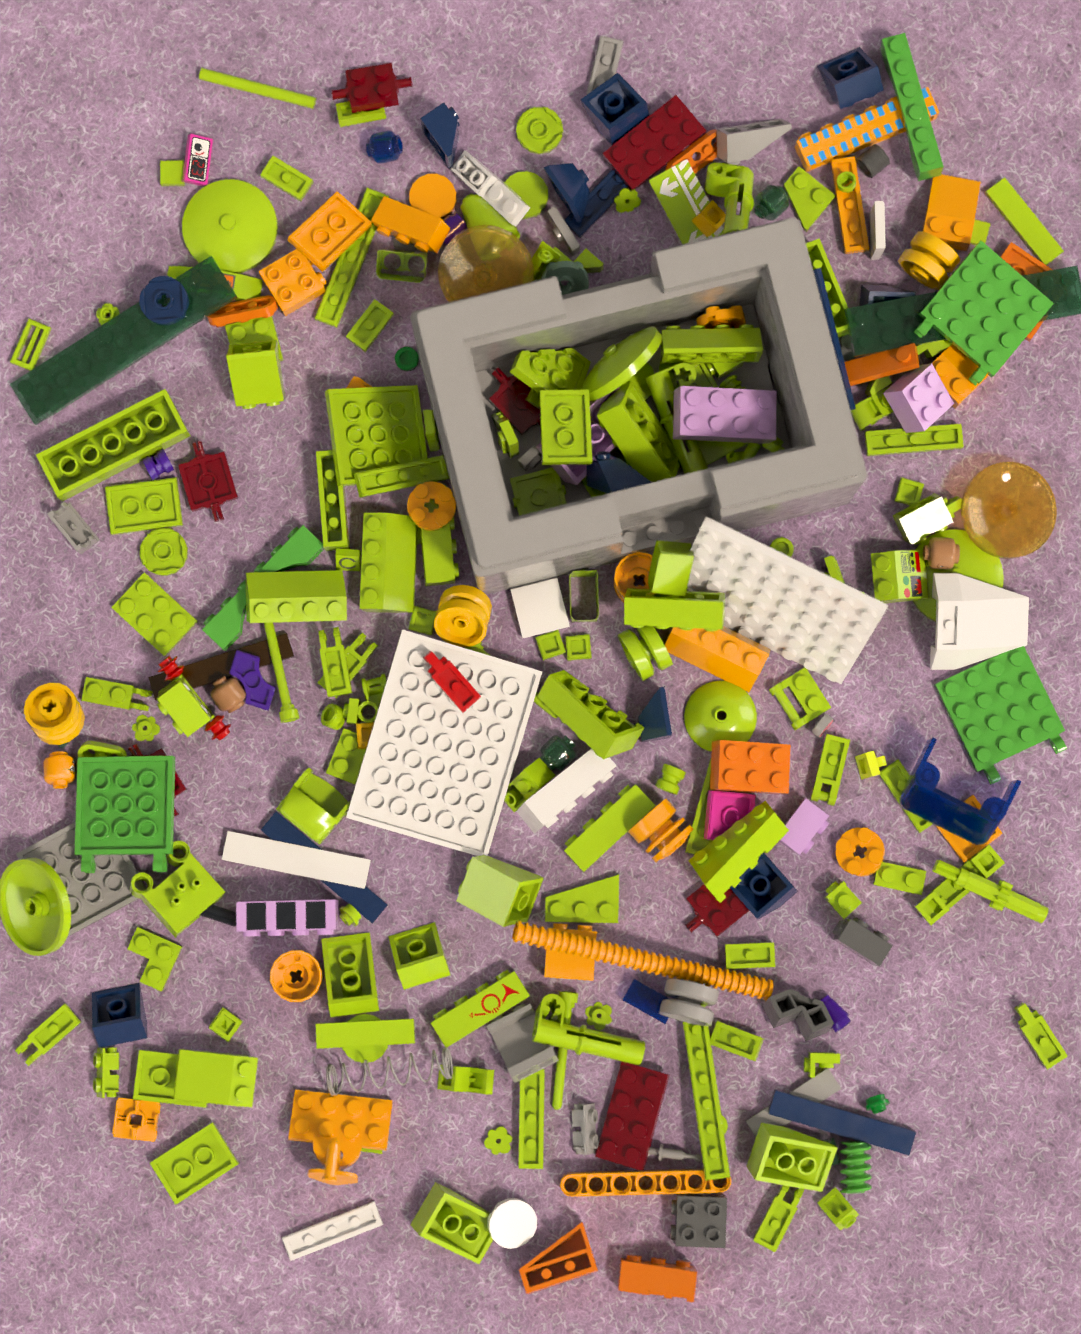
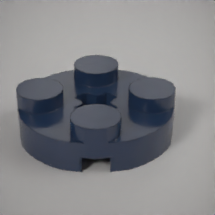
[139,276,189,326]

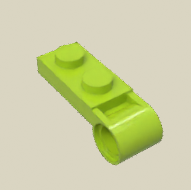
[851,385,894,431]

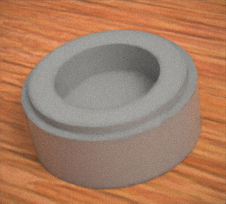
[812,714,834,738]

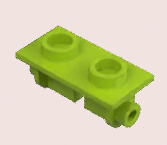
[522,241,561,284]
[93,1047,119,1098]

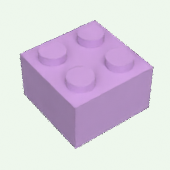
[883,363,954,433]

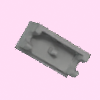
[47,502,100,555]

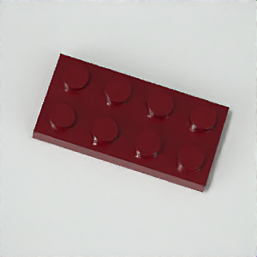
[602,95,706,190]
[595,1062,670,1171]

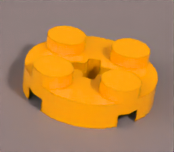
[696,305,746,329]
[407,481,456,531]
[836,827,885,877]

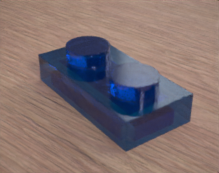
[622,979,670,1024]

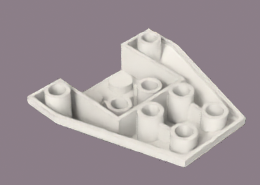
[930,573,1029,670]

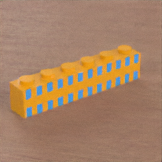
[795,87,939,172]

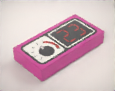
[182,134,213,187]

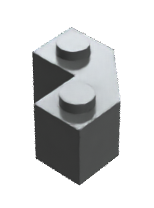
[763,989,834,1041]

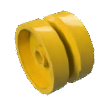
[898,231,961,290]
[434,585,492,647]
[24,683,85,745]

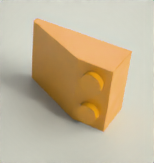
[922,174,981,251]
[932,344,989,409]

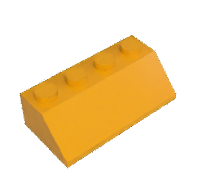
[665,626,771,692]

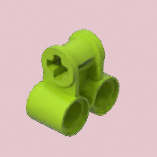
[357,673,387,723]

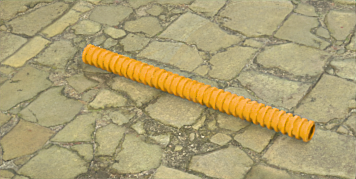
[512,920,774,1001]

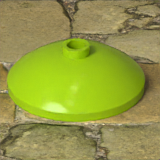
[684,681,757,752]

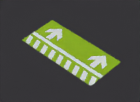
[649,159,724,245]

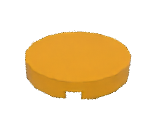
[409,174,456,219]

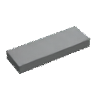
[586,36,624,95]

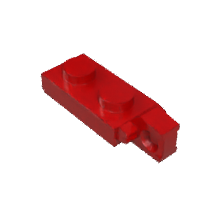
[423,651,481,713]

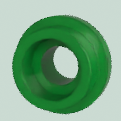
[865,1094,890,1114]

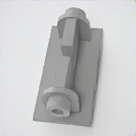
[572,1103,599,1155]

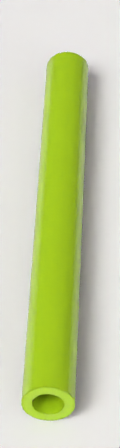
[199,68,316,109]

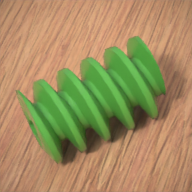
[840,1141,872,1193]

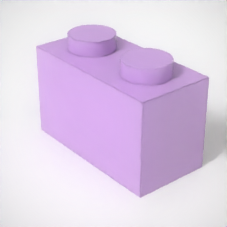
[779,798,829,855]

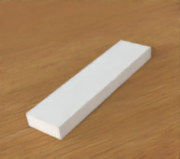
[282,1201,383,1261]

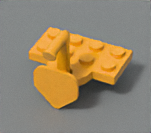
[288,1090,393,1185]

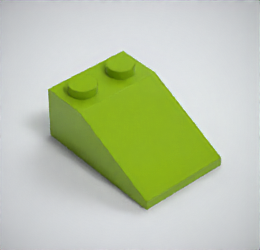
[321,932,379,1017]
[173,1049,258,1107]
[746,1122,837,1192]
[410,1182,494,1264]

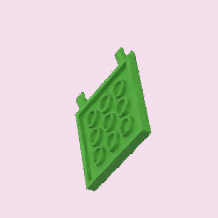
[914,241,1054,386]
[935,646,1067,785]
[75,756,175,873]

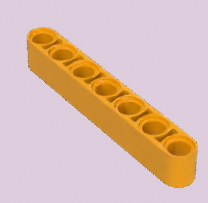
[560,1168,731,1197]

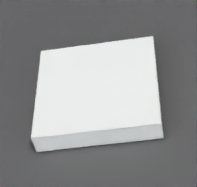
[869,201,886,260]

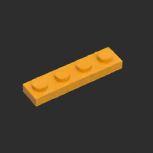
[830,156,869,254]

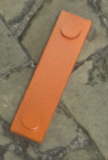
[844,343,920,386]

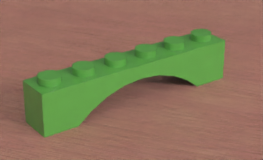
[880,33,944,181]
[202,525,324,652]

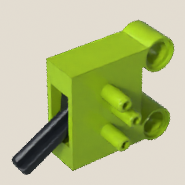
[129,841,236,938]

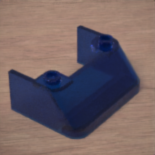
[899,737,1021,845]

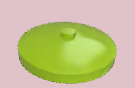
[182,179,278,274]
[581,326,663,401]
[912,529,1004,622]
[0,857,71,956]

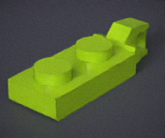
[1015,1002,1068,1070]

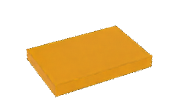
[288,191,372,272]

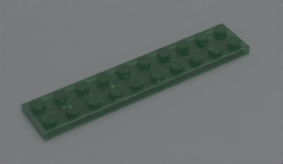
[10,256,238,425]
[844,266,1081,357]

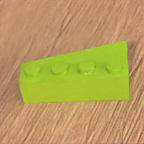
[688,800,789,903]

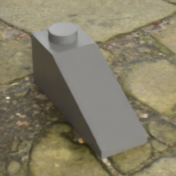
[717,118,792,165]

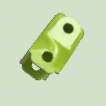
[276,767,350,845]

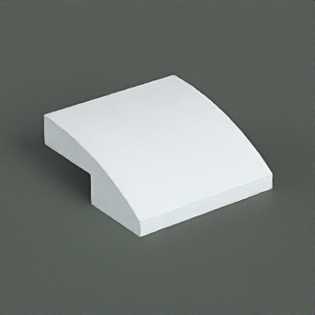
[510,577,570,638]

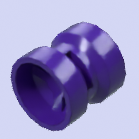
[142,449,174,481]

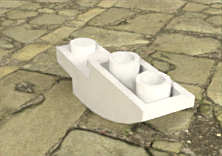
[451,150,530,227]

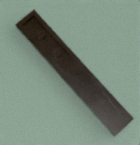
[148,633,295,701]

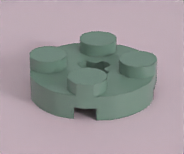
[541,261,589,295]

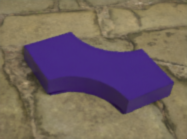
[230,650,276,711]

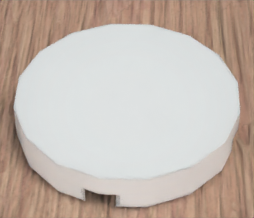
[488,1198,537,1248]

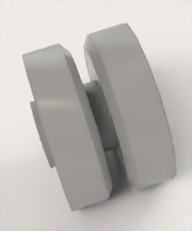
[659,978,719,1026]

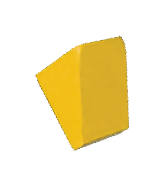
[692,200,726,237]

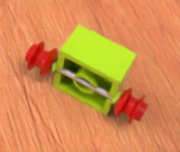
[157,655,231,741]

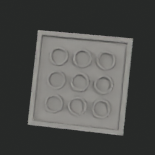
[16,822,146,937]

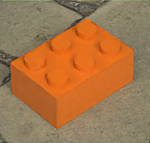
[710,740,791,794]

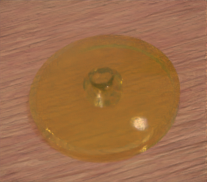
[438,225,534,302]
[961,462,1057,559]

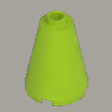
[460,194,520,261]

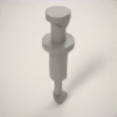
[648,1144,702,1162]

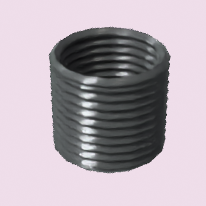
[856,144,890,178]

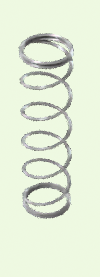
[326,1047,453,1096]

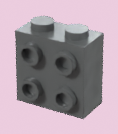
[832,917,893,966]
[670,1194,727,1248]

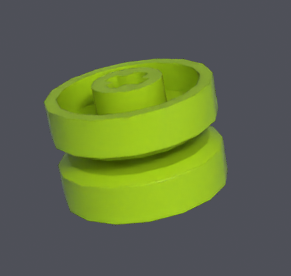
[617,626,673,681]

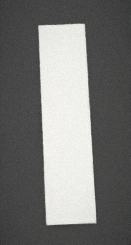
[222,831,371,889]

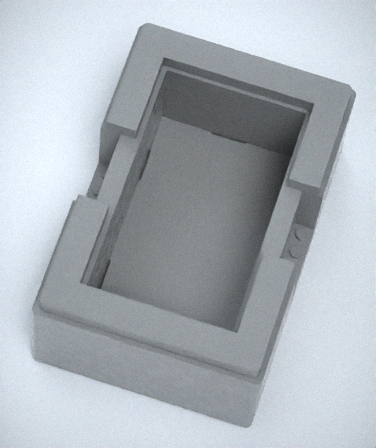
[410,218,867,595]

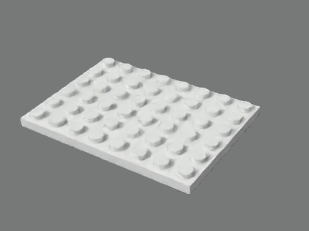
[687,517,888,684]
[346,630,542,856]

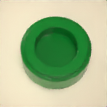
[395,347,419,371]

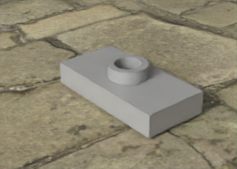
[547,207,580,256]

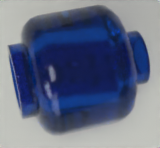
[366,130,403,164]

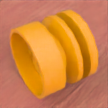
[613,552,653,603]
[628,798,693,863]
[270,951,322,1002]

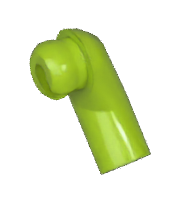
[726,443,761,464]

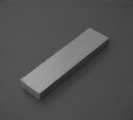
[746,1068,841,1137]

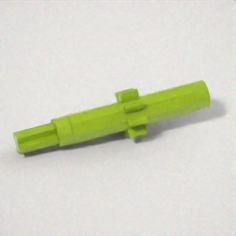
[932,859,1049,924]

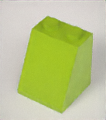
[226,340,285,409]
[456,855,544,927]

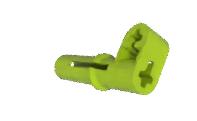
[704,163,754,234]
[645,362,708,474]
[532,994,645,1065]

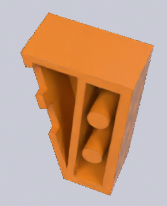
[519,1222,598,1295]
[618,1254,697,1302]

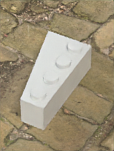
[516,749,616,834]

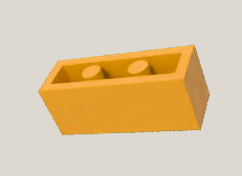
[371,196,450,253]

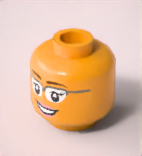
[43,751,76,789]

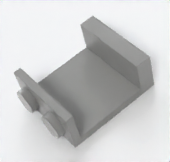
[487,1004,559,1083]

